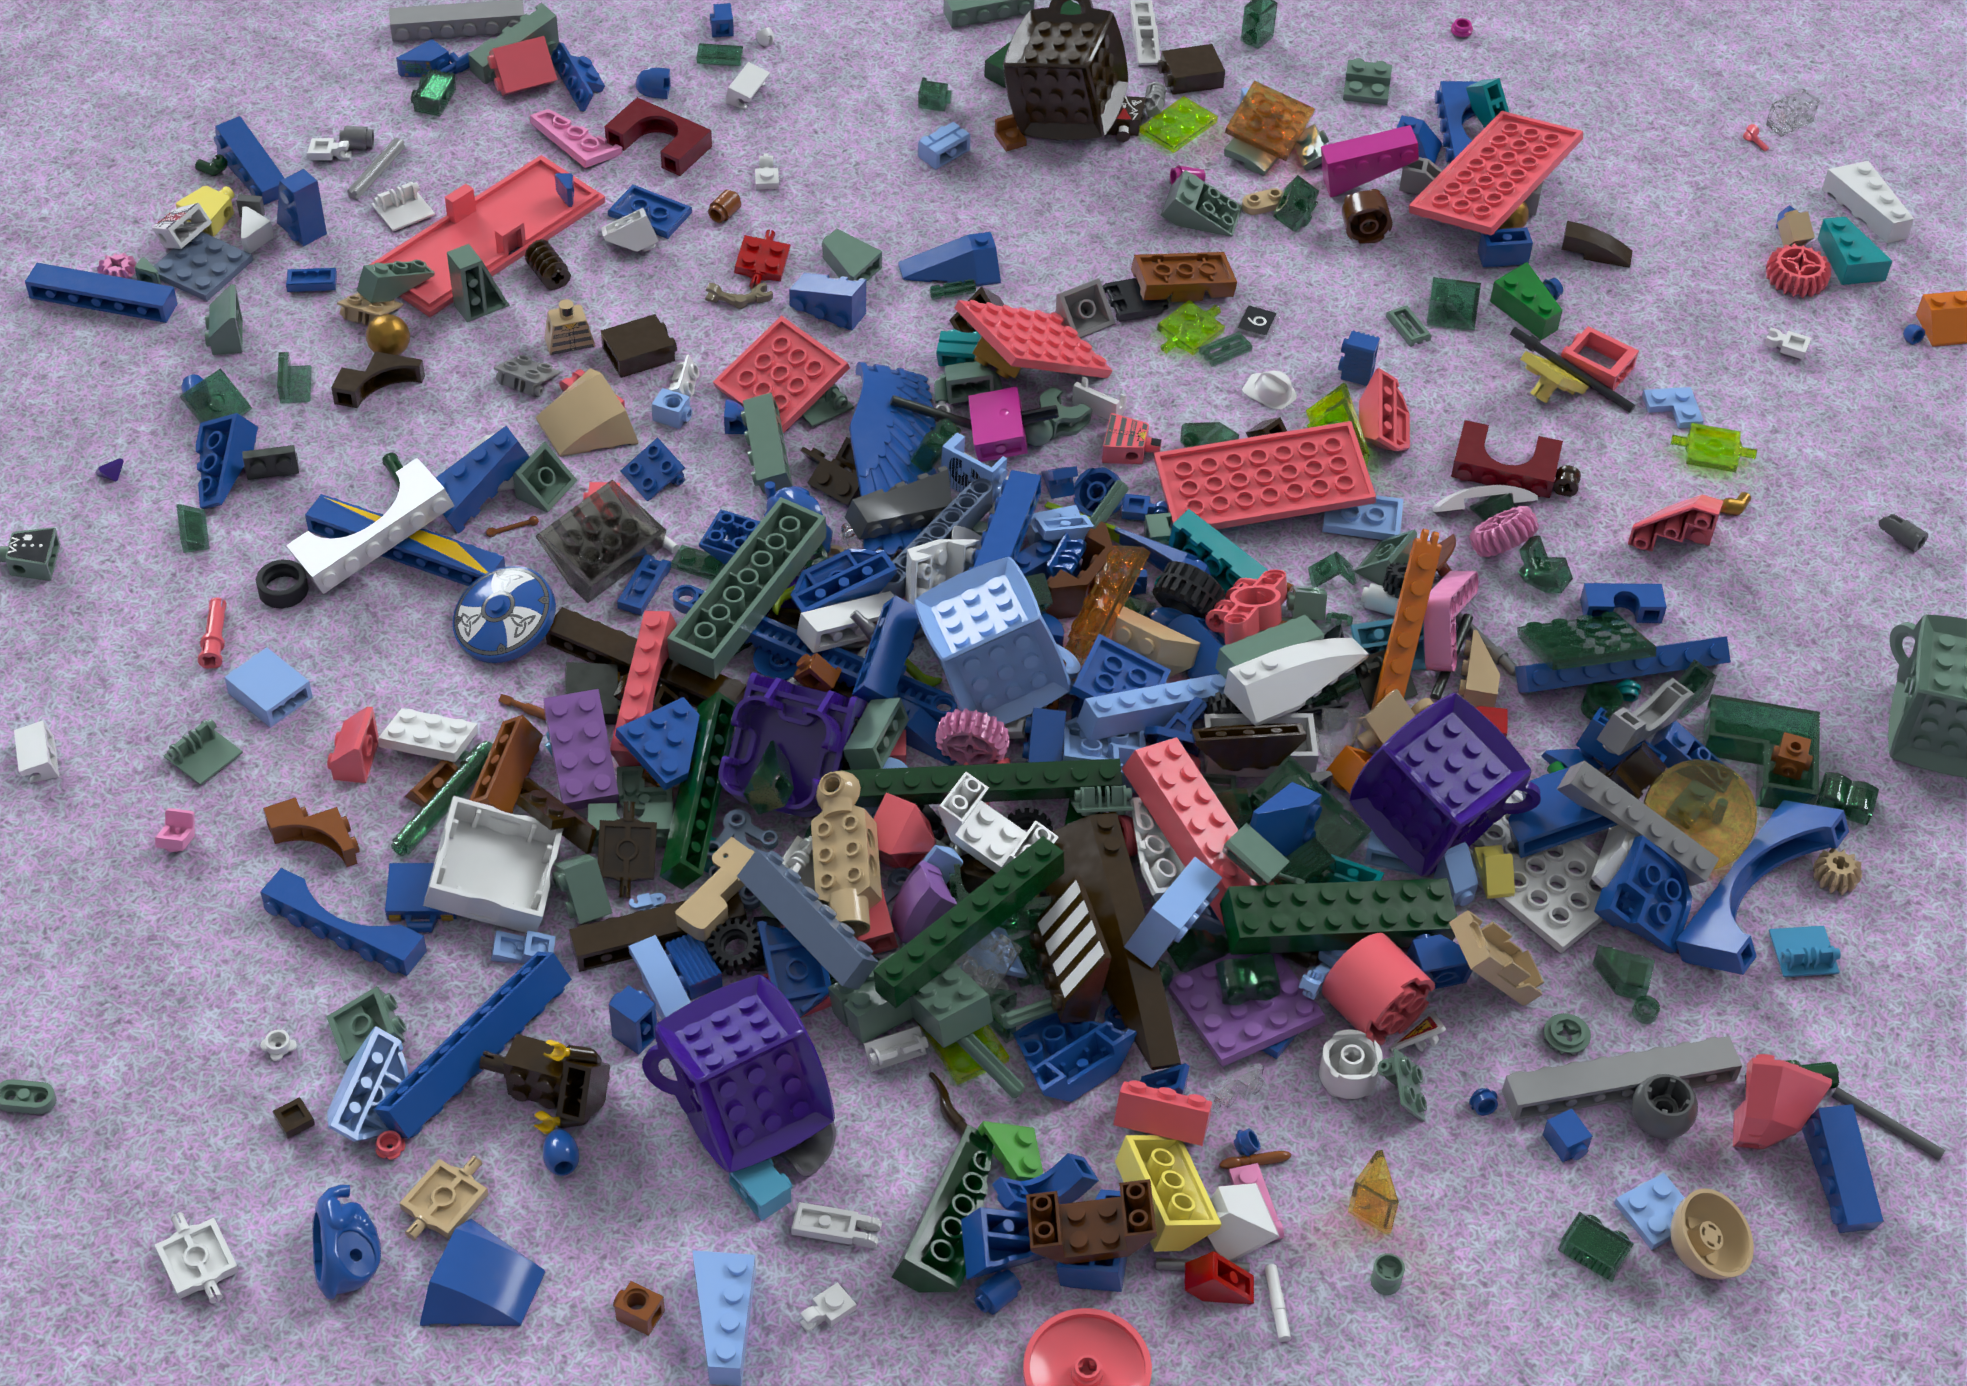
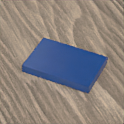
[608,184,692,239]

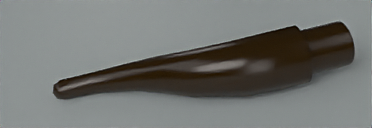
[929,1072,968,1135]

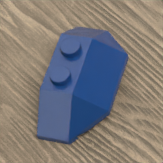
[791,549,897,613]

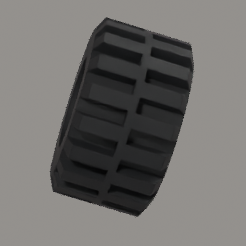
[1152,561,1225,619]

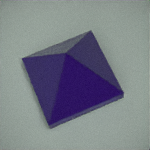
[95,458,124,482]

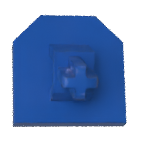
[1144,697,1207,757]

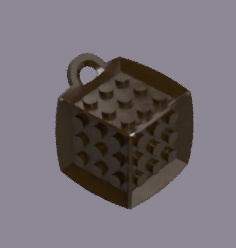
[1003,0,1128,140]

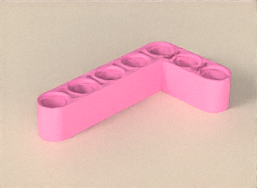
[1424,571,1479,672]

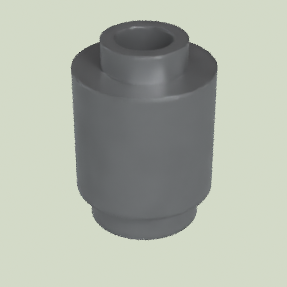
[339,126,374,150]

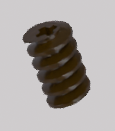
[525,239,571,290]

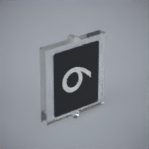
[1232,302,1282,342]

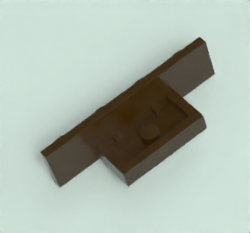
[800,447,860,507]
[517,777,597,854]

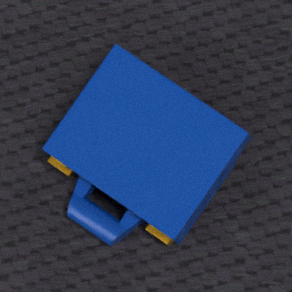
[385,863,457,933]

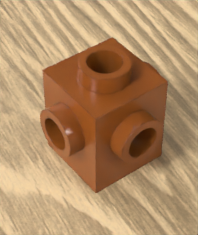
[1770,732,1813,780]

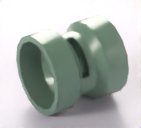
[1370,1253,1405,1295]

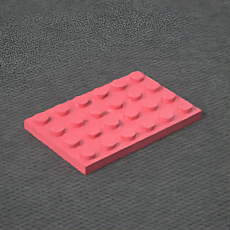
[954,300,1113,378]

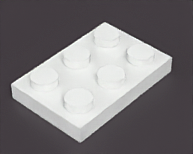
[378,708,478,762]

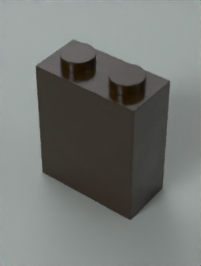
[1158,44,1225,95]
[601,314,677,378]

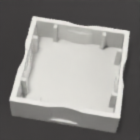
[423,796,563,933]

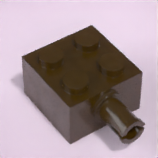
[479,1034,567,1109]

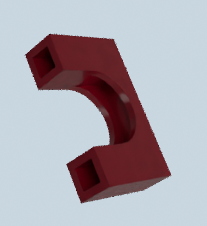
[604,97,712,176]
[1451,420,1563,498]

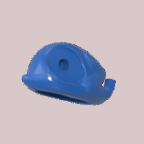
[764,481,833,556]
[312,1185,381,1300]

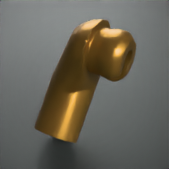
[1720,492,1751,515]

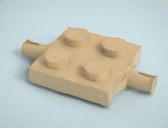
[400,1156,488,1241]

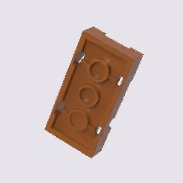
[1131,252,1237,302]

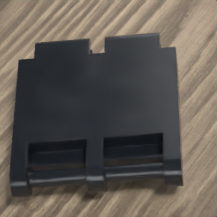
[1102,278,1169,322]

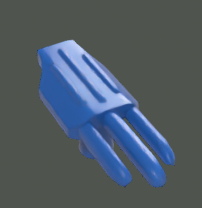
[436,52,470,80]

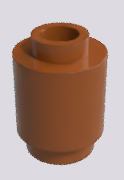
[708,189,742,223]

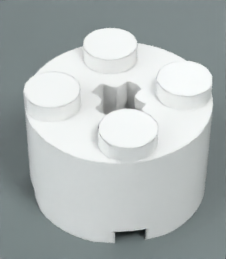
[1319,1030,1383,1099]

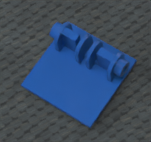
[620,437,685,501]
[1047,533,1086,578]

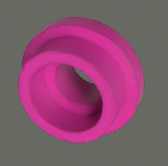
[1451,18,1473,37]

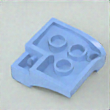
[1063,717,1146,793]

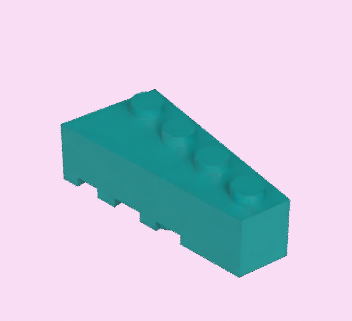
[1168,509,1268,594]

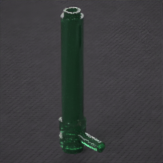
[391,741,493,856]

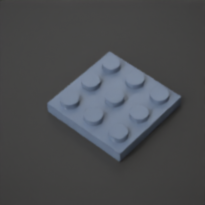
[154,232,253,302]

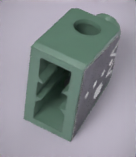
[0,528,61,581]

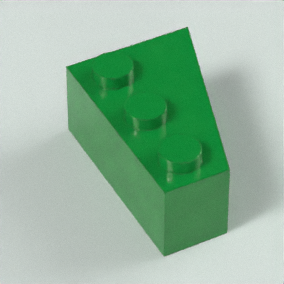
[1490,262,1563,340]

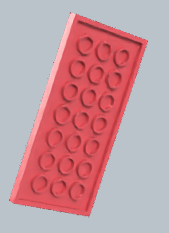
[1409,111,1583,235]
[1154,421,1376,529]

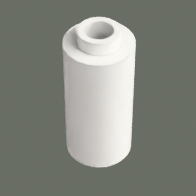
[1360,583,1399,616]

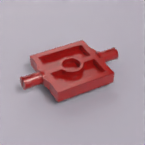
[734,229,791,289]

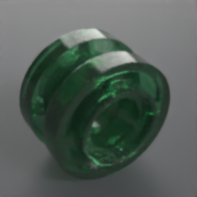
[1581,682,1623,720]

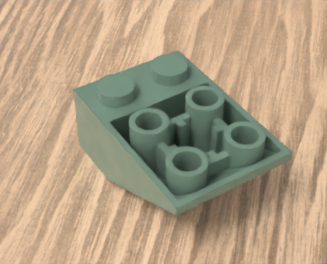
[1161,170,1242,237]

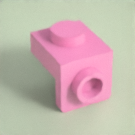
[155,808,195,852]

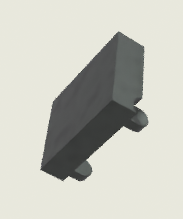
[565,662,621,725]

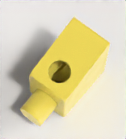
[175,186,235,237]

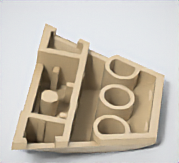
[536,368,639,456]

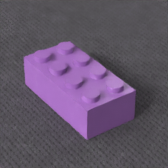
[543,689,619,810]

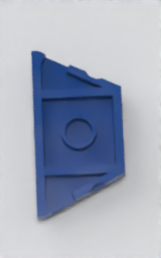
[757,921,831,1018]

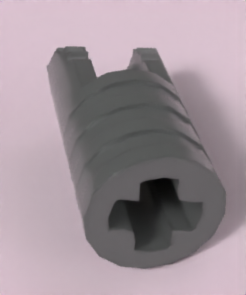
[1879,514,1929,552]

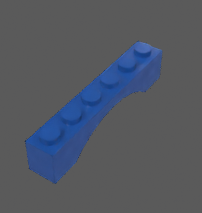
[260,868,427,976]

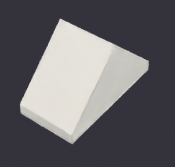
[241,207,274,254]

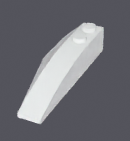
[1223,638,1369,726]

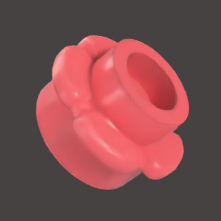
[375,1131,406,1160]

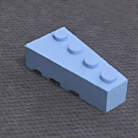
[1124,857,1223,968]
[692,1250,756,1386]

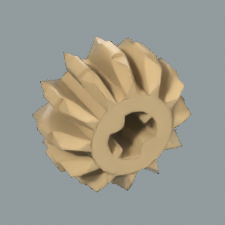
[1813,848,1862,896]

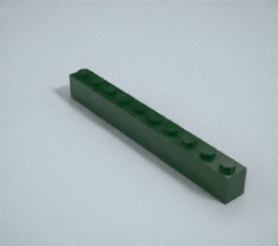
[840,758,1123,808]

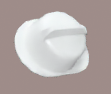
[1242,370,1296,410]

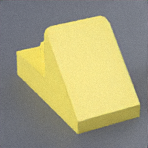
[1473,845,1515,899]

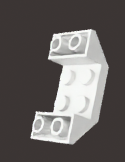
[905,539,980,605]
[938,772,1058,873]

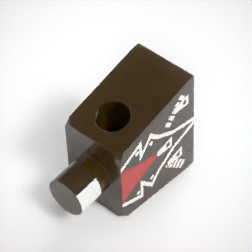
[1107,96,1146,142]

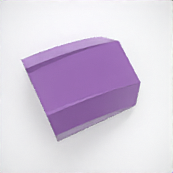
[891,860,957,943]

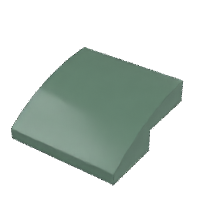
[1224,125,1286,175]

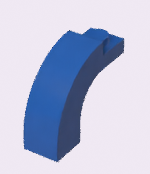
[992,1153,1099,1213]

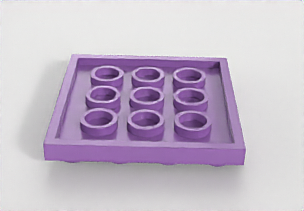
[1165,953,1325,1067]

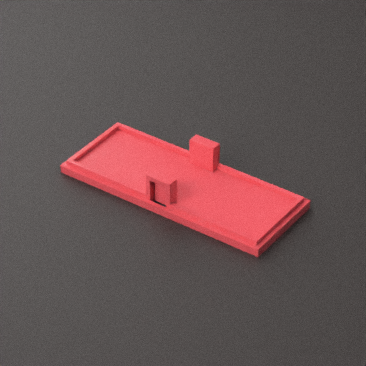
[369,155,605,318]

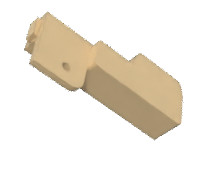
[675,837,754,941]

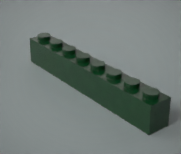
[659,692,737,890]
[873,836,1064,1008]

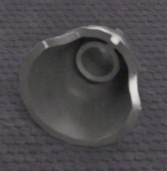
[779,1122,836,1176]

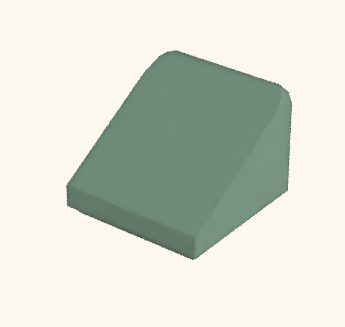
[134,257,161,284]

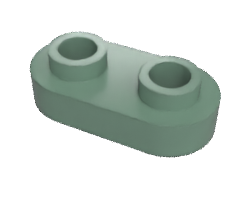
[0,1079,57,1114]

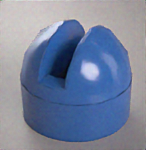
[1903,324,1925,345]

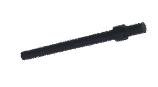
[1510,327,1636,413]

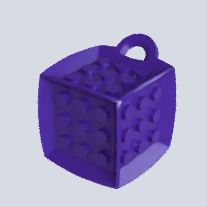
[1349,693,1541,877]
[642,974,835,1173]

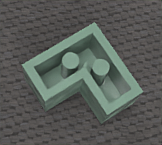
[552,853,613,924]

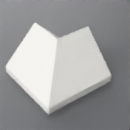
[1208,1183,1280,1262]

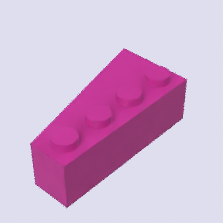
[1321,125,1419,197]

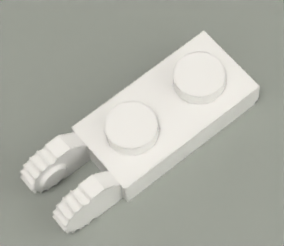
[791,1202,882,1248]

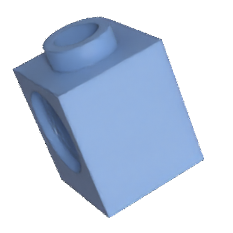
[652,388,692,429]

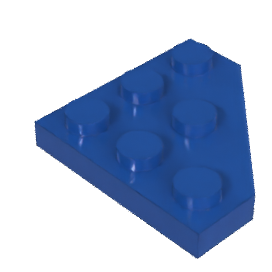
[1070,634,1171,700]
[615,697,700,790]

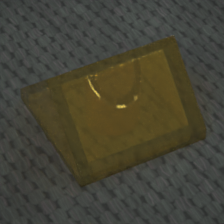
[1348,1150,1399,1234]

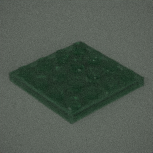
[1517,612,1656,670]

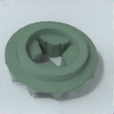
[1544,1013,1591,1056]

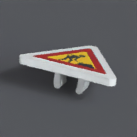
[1390,1012,1446,1052]

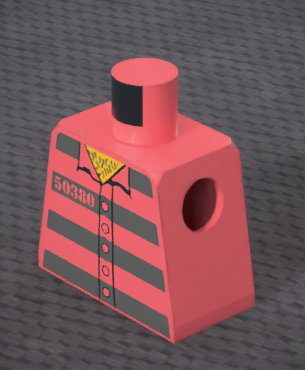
[1102,413,1162,464]

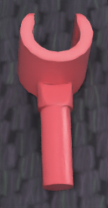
[1743,124,1769,151]

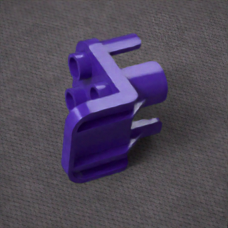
[719,672,867,818]

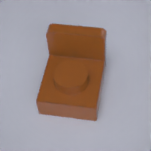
[994,114,1027,152]

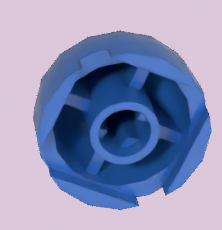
[1073,467,1125,517]

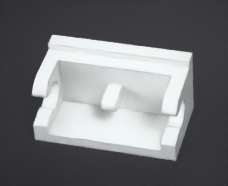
[725,62,770,109]
[1072,377,1127,420]
[14,720,59,783]

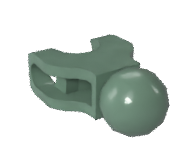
[1024,387,1092,447]

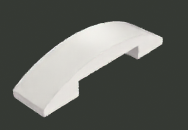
[1432,485,1538,512]

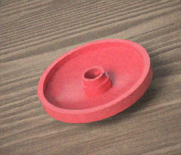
[1023,1308,1152,1386]

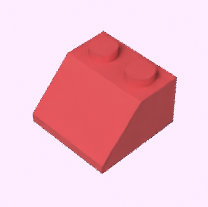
[327,706,379,783]

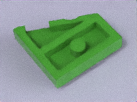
[978,1121,1043,1181]

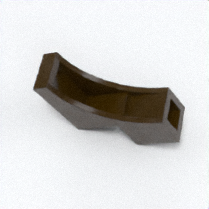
[331,351,425,408]

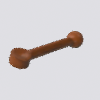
[486,516,539,537]

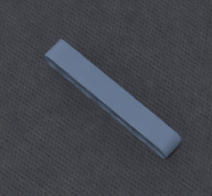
[882,478,992,599]

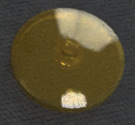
[1644,759,1757,870]

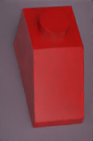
[1184,1251,1254,1304]

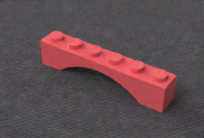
[610,611,677,767]

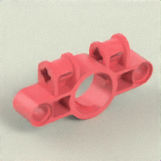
[1205,569,1287,645]

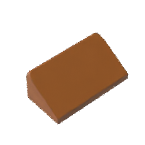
[405,760,466,811]

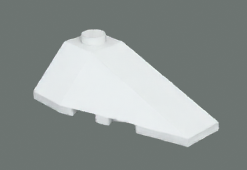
[1130,797,1186,902]

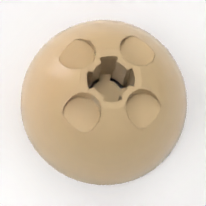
[1670,1188,1754,1279]

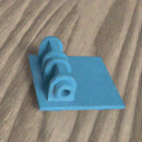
[1768,926,1841,977]

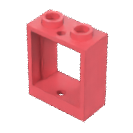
[1561,326,1639,391]

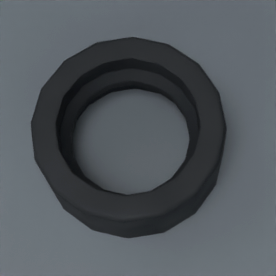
[255,559,309,609]

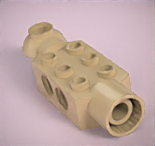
[811,771,882,937]

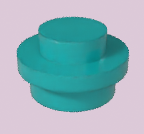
[1614,679,1641,702]

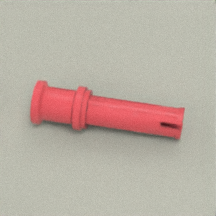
[198,597,227,669]

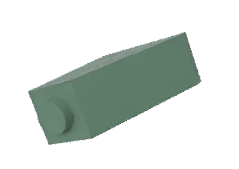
[822,228,882,282]

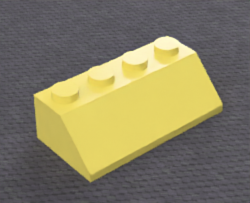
[1115,1135,1222,1252]

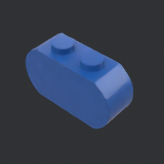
[1168,614,1226,679]

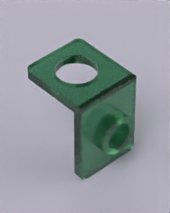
[1308,551,1357,587]

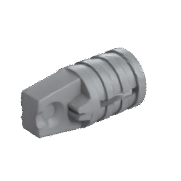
[1145,82,1166,118]

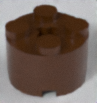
[1341,189,1393,244]

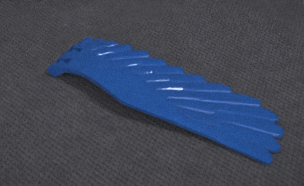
[849,362,937,557]

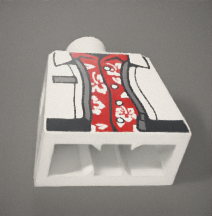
[152,203,212,249]

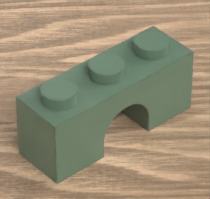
[588,802,674,847]

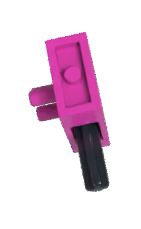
[968,387,1059,462]

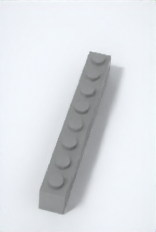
[1502,1036,1742,1121]

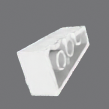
[1822,161,1914,243]

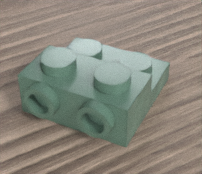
[1343,58,1392,105]
[326,986,407,1066]

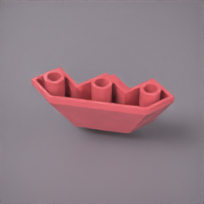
[1628,494,1723,551]
[1733,1054,1832,1149]

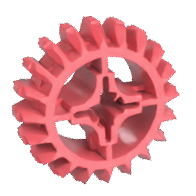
[1766,243,1831,298]

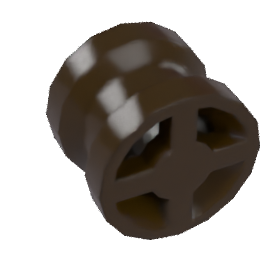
[1553,465,1581,497]

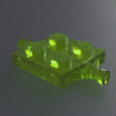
[1157,300,1225,355]
[1670,423,1757,473]

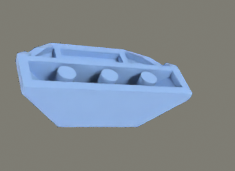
[327,1026,409,1142]

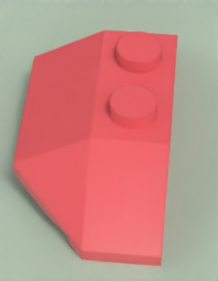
[1359,368,1410,451]

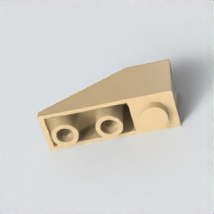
[1458,630,1500,707]

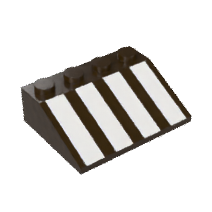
[1029,875,1112,1023]

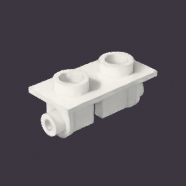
[669,354,699,401]
[863,1026,928,1072]

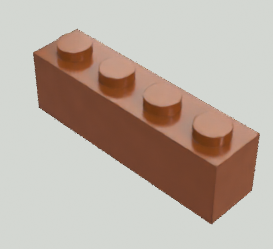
[469,715,544,814]

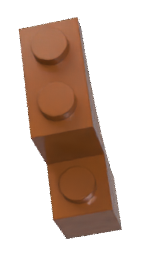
[263,797,360,867]

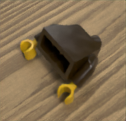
[534,1040,610,1134]

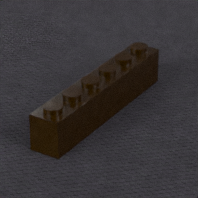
[569,892,747,972]

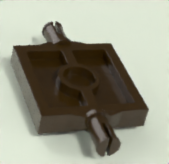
[598,801,657,899]

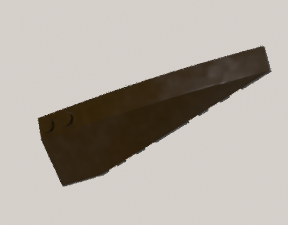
[1044,812,1181,1070]

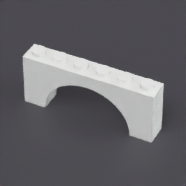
[286,458,454,594]

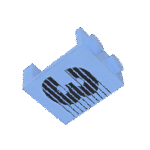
[941,433,1008,504]

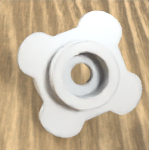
[260,1030,297,1061]

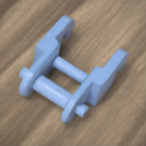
[629,893,666,911]

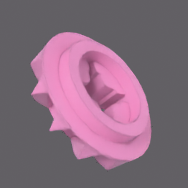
[97,252,136,279]

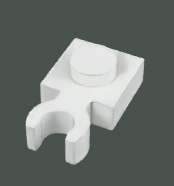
[1764,328,1811,360]

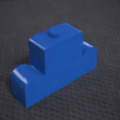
[1508,767,1619,859]

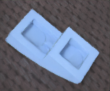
[491,930,556,963]

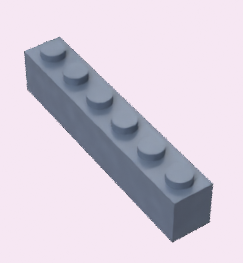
[737,849,879,990]

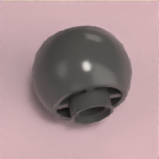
[1632,1074,1698,1140]

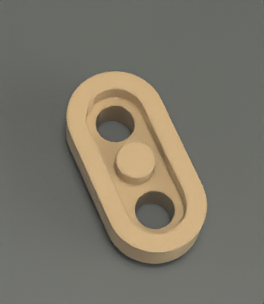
[1242,188,1286,215]

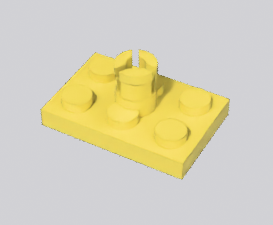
[1520,351,1589,403]

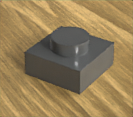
[236,194,265,217]

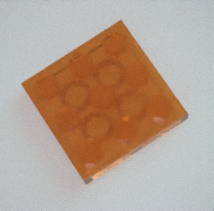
[1225,80,1315,161]

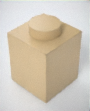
[1777,210,1815,247]

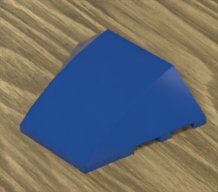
[1013,1012,1137,1102]
[420,1219,546,1326]

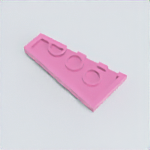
[530,109,622,168]

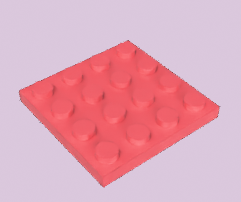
[713,315,850,433]

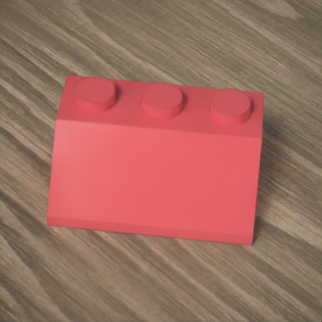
[1113,1080,1212,1146]

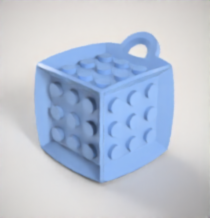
[914,557,1081,725]

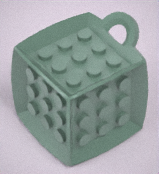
[1888,614,1967,778]

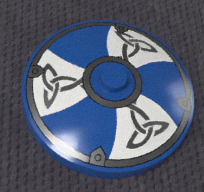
[453,566,556,663]

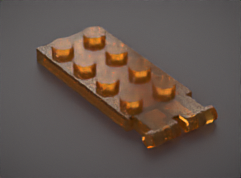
[1063,545,1151,666]

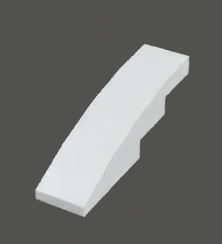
[1130,0,1160,66]

